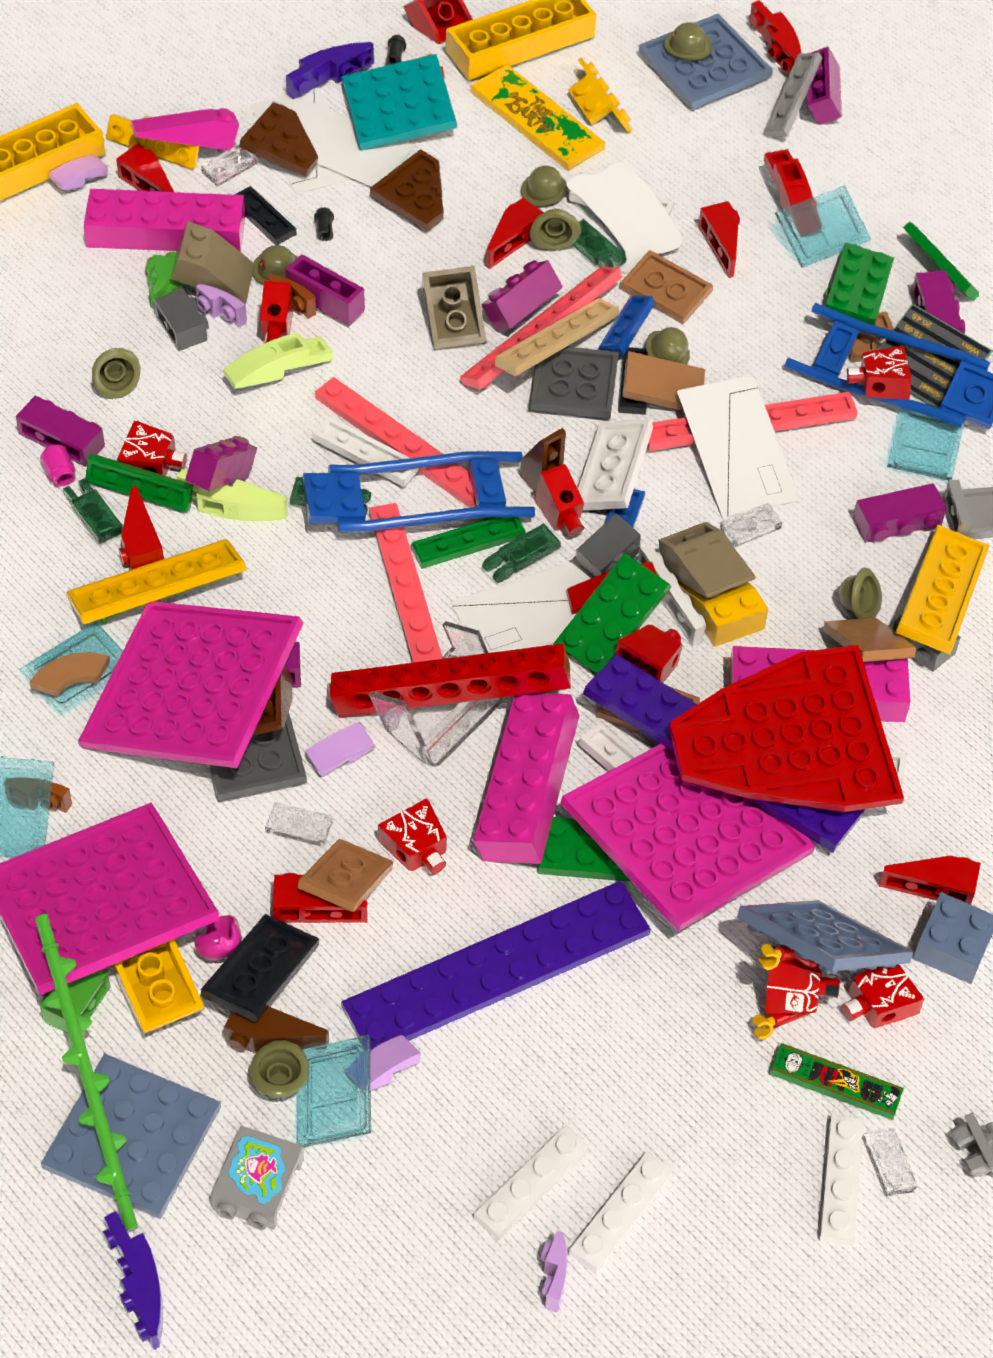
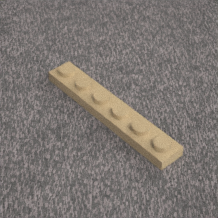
[495,298,619,376]

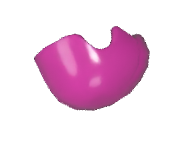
[195,915,242,961]

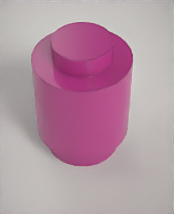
[40,445,76,487]

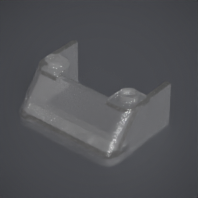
[369,621,503,767]

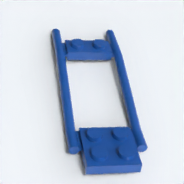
[784,302,993,429]
[302,451,535,532]

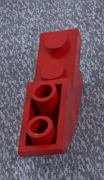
[749,0,802,75]
[763,149,821,237]

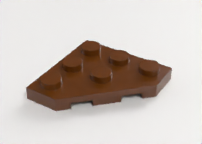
[239,101,318,177]
[370,149,444,232]

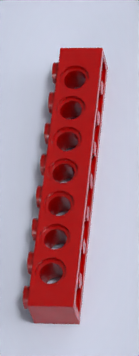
[330,643,571,718]

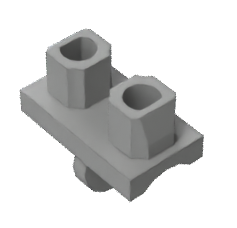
[951,1112,993,1177]

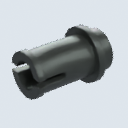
[386,35,406,65]
[314,207,334,241]

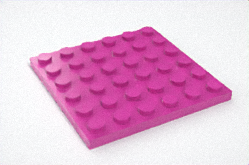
[78,601,303,768]
[560,744,816,932]
[0,802,220,995]

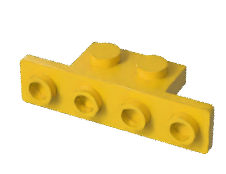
[568,57,632,133]
[106,114,200,169]

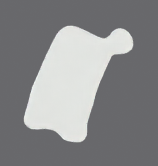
[566,162,682,274]

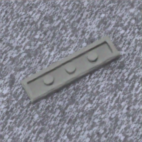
[764,52,822,137]

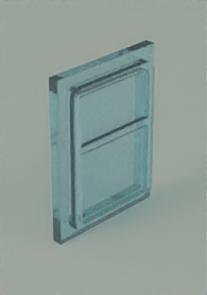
[775,185,871,268]
[887,408,965,481]
[19,622,123,717]
[0,756,54,858]
[296,1035,371,1148]

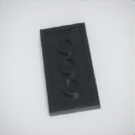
[200,914,320,1023]

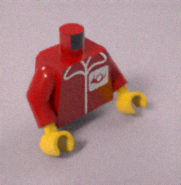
[752,944,840,1039]

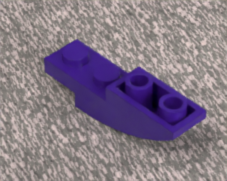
[286,42,374,99]
[102,1211,164,1350]

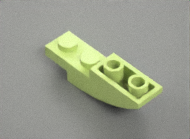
[223,333,333,389]
[177,469,288,521]

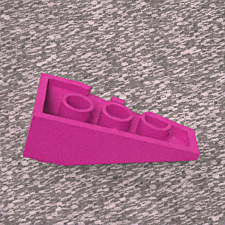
[130,108,239,151]

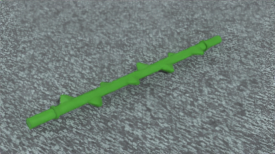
[35,914,138,1232]

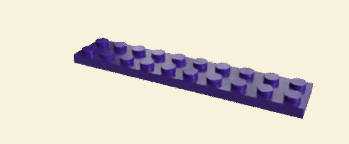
[583,654,865,853]
[341,880,651,1053]

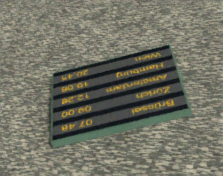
[878,304,993,408]

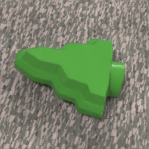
[145,252,185,305]

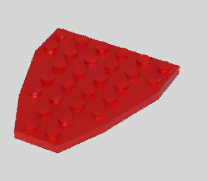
[668,645,904,812]

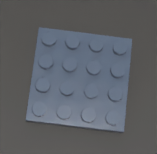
[638,13,773,109]
[736,900,913,974]
[41,1053,221,1219]

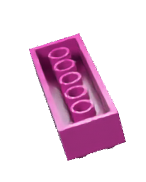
[83,188,245,252]
[729,646,911,723]
[473,694,580,864]

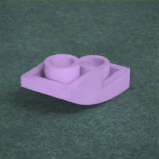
[49,155,108,190]
[195,284,247,328]
[305,722,376,777]
[347,1035,421,1093]
[540,1231,567,1313]

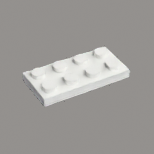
[578,419,653,510]

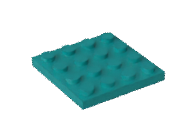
[342,54,458,151]

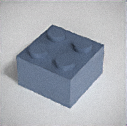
[913,893,993,984]

